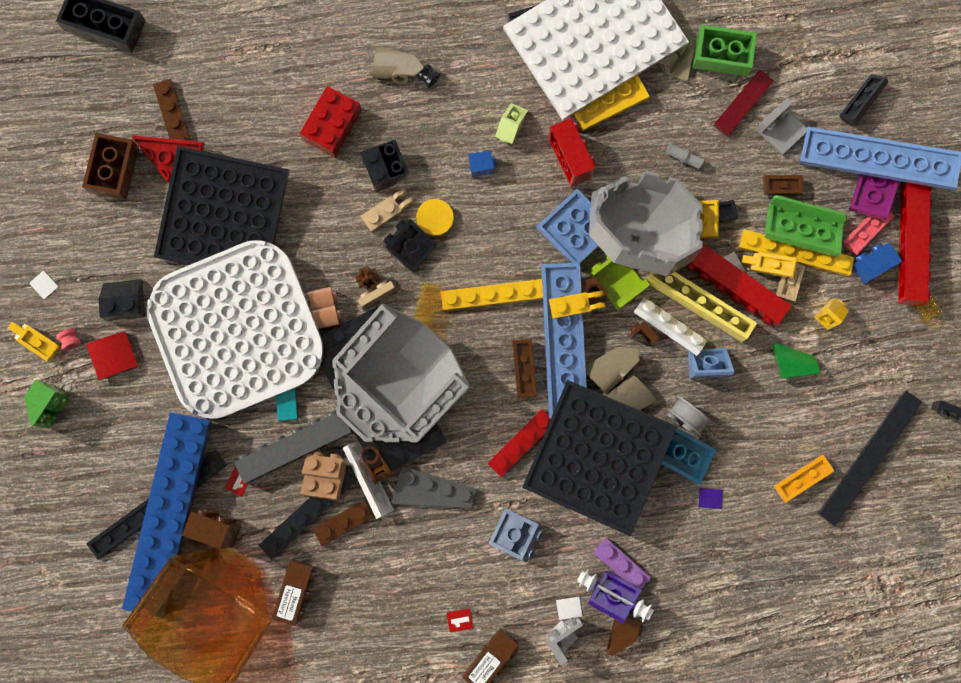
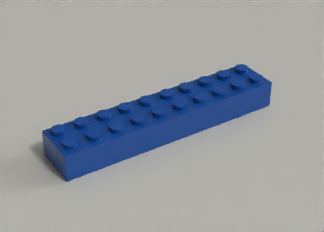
[122,412,213,617]

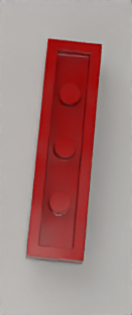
[487,409,551,477]

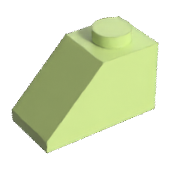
[495,103,528,144]

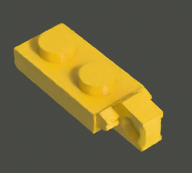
[742,252,798,278]
[8,322,61,363]

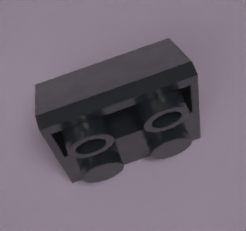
[360,139,409,193]

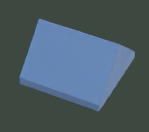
[688,348,734,379]

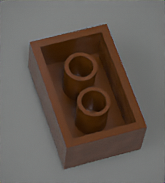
[82,133,139,200]
[182,509,242,549]

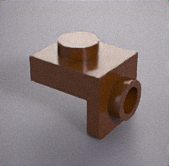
[628,321,660,346]

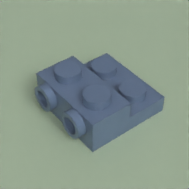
[488,508,544,562]

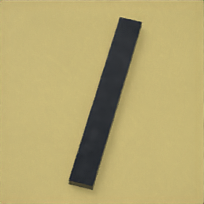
[817,390,922,526]
[86,450,228,560]

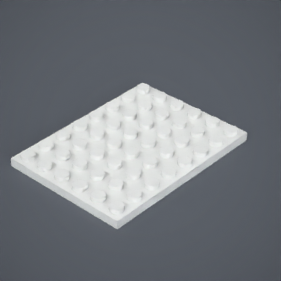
[503,0,689,121]

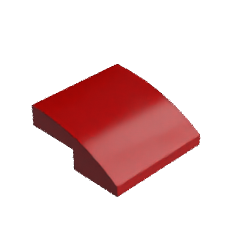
[86,331,138,381]

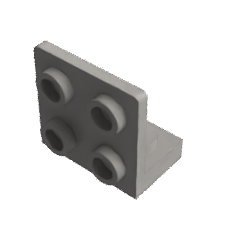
[755,97,807,155]
[545,617,583,665]

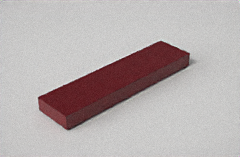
[713,69,774,137]

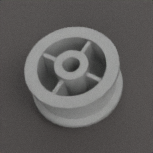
[667,396,713,438]

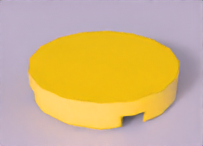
[416,199,454,237]

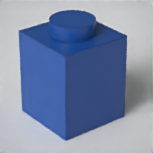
[469,150,497,177]

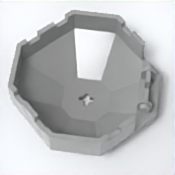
[589,171,702,276]

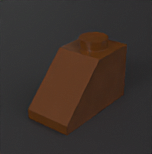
[606,616,643,656]

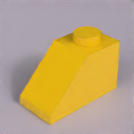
[814,298,849,330]

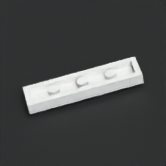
[634,297,707,356]
[343,441,394,519]

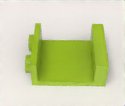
[590,256,650,311]

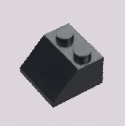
[98,279,145,321]

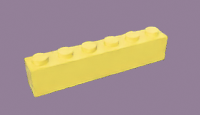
[646,272,757,342]

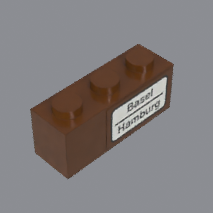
[272,559,317,626]
[462,627,519,683]

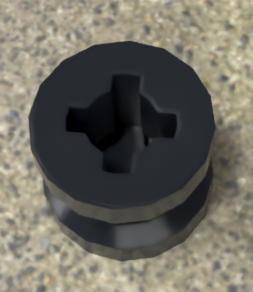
[417,64,440,88]

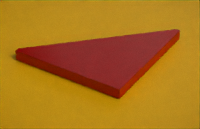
[132,135,205,183]

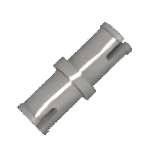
[665,143,704,170]

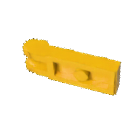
[549,291,606,319]

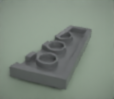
[391,466,477,508]

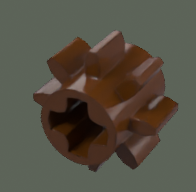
[355,266,380,290]

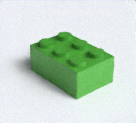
[692,24,757,76]

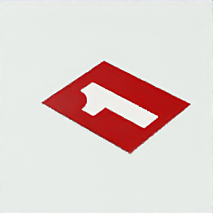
[224,467,247,496]
[446,609,473,632]

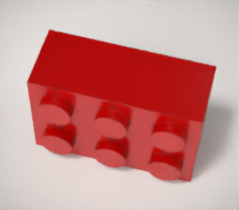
[299,86,362,157]
[548,118,596,188]

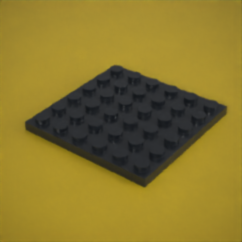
[154,146,290,265]
[522,380,677,537]

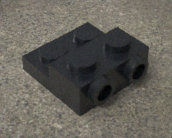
[383,219,438,273]

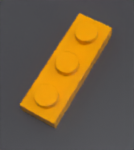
[774,455,834,502]

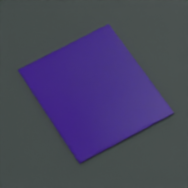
[698,488,723,509]

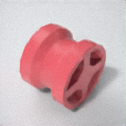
[56,328,81,351]

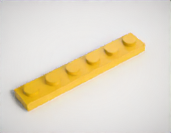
[738,229,854,276]
[441,279,543,311]

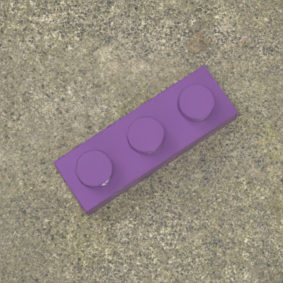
[593,538,650,589]

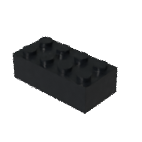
[56,0,146,53]

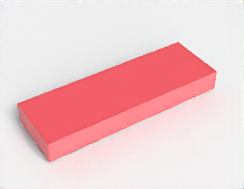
[842,212,895,256]

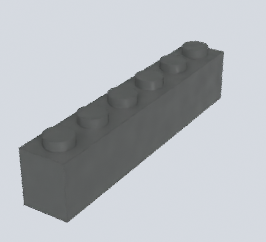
[234,410,353,484]

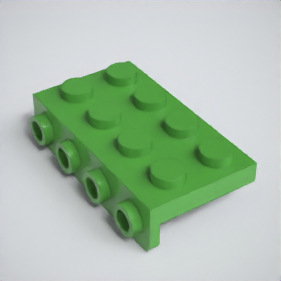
[764,195,847,257]

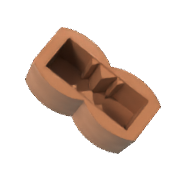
[308,287,342,331]

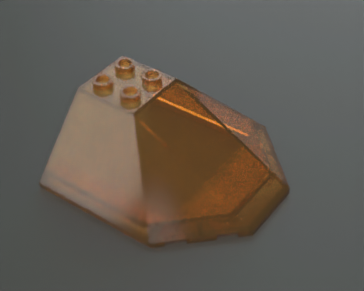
[122,548,271,683]

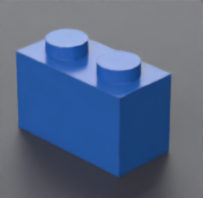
[853,242,902,284]

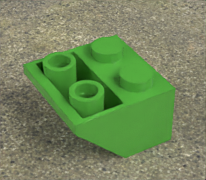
[24,380,69,428]

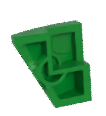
[772,343,820,379]

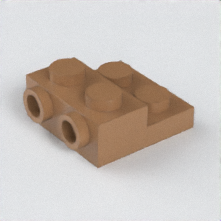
[300,452,348,501]

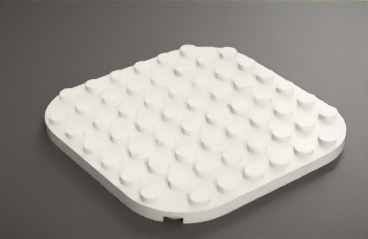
[147,241,324,418]

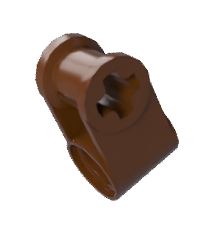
[361,446,393,485]

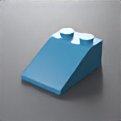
[661,428,716,484]

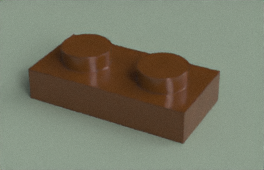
[763,175,803,195]

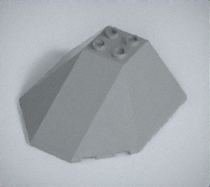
[332,304,470,442]

